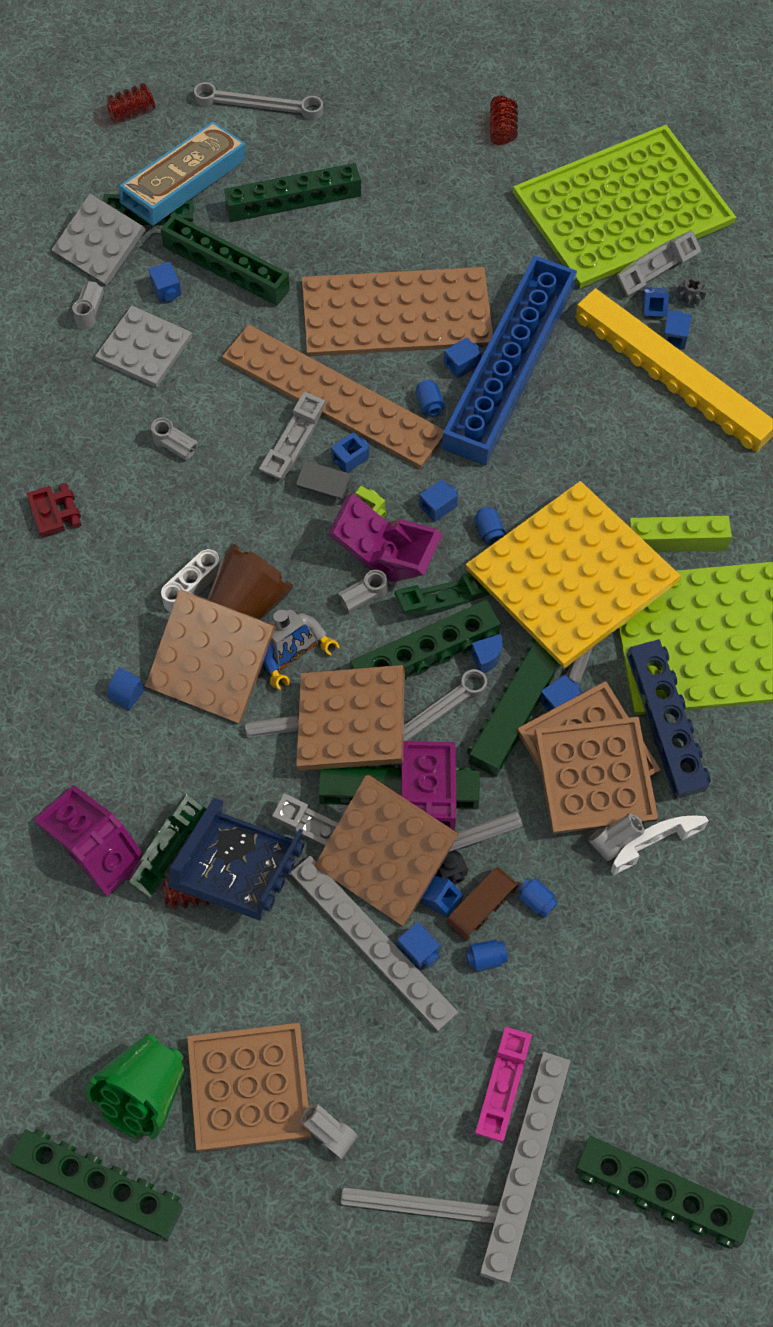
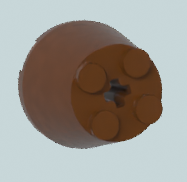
[207,544,293,620]

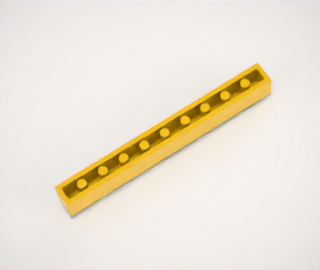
[575,288,773,453]

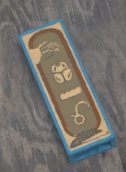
[119,121,246,226]

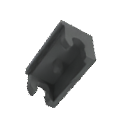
[296,460,352,502]

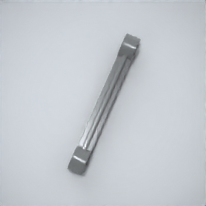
[194,82,323,120]
[368,669,487,767]

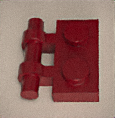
[26,483,81,538]

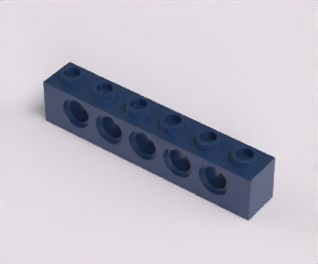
[626,639,711,799]

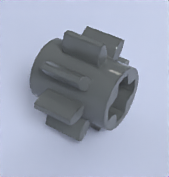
[677,277,707,306]

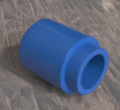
[416,380,445,417]
[474,507,505,545]
[518,878,559,918]
[466,939,508,972]

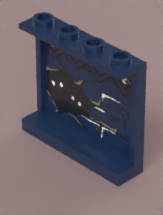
[168,798,305,921]

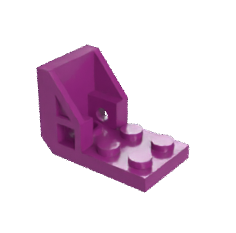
[327,493,443,582]
[401,741,456,831]
[33,785,142,896]

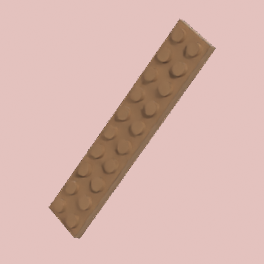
[222,324,444,469]

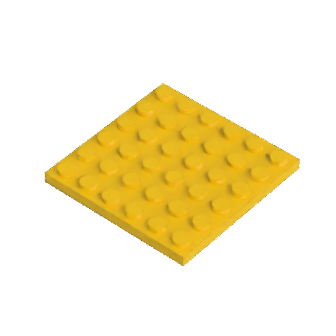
[466,481,681,668]

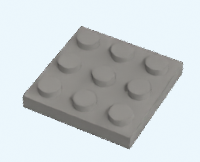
[52,194,146,285]
[95,306,192,388]

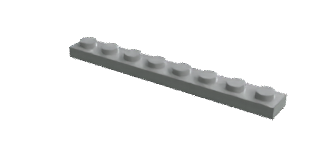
[290,856,458,1033]
[479,1052,571,1285]

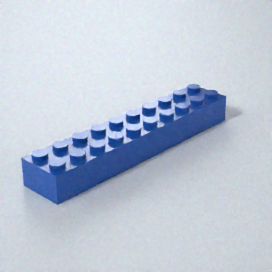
[442,255,577,465]

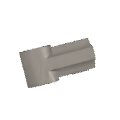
[72,281,104,330]
[151,418,198,461]
[338,570,388,613]
[588,813,645,861]
[300,1103,358,1160]

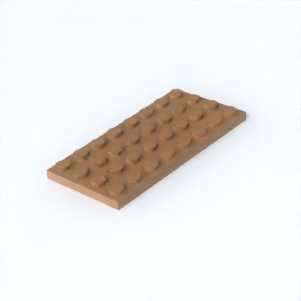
[302,267,493,357]

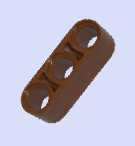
[446,867,519,941]

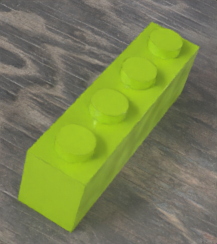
[628,516,732,552]

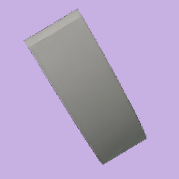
[617,230,701,296]
[259,391,326,480]
[272,793,338,847]

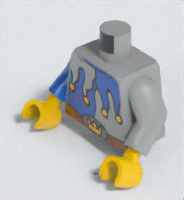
[263,610,339,690]

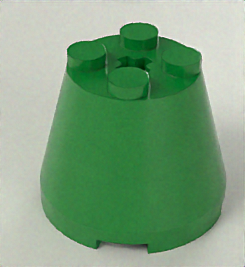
[85,1034,184,1140]

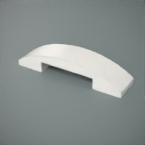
[611,816,709,876]

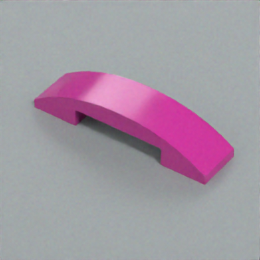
[475,1027,532,1143]

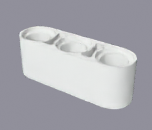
[161,549,220,612]

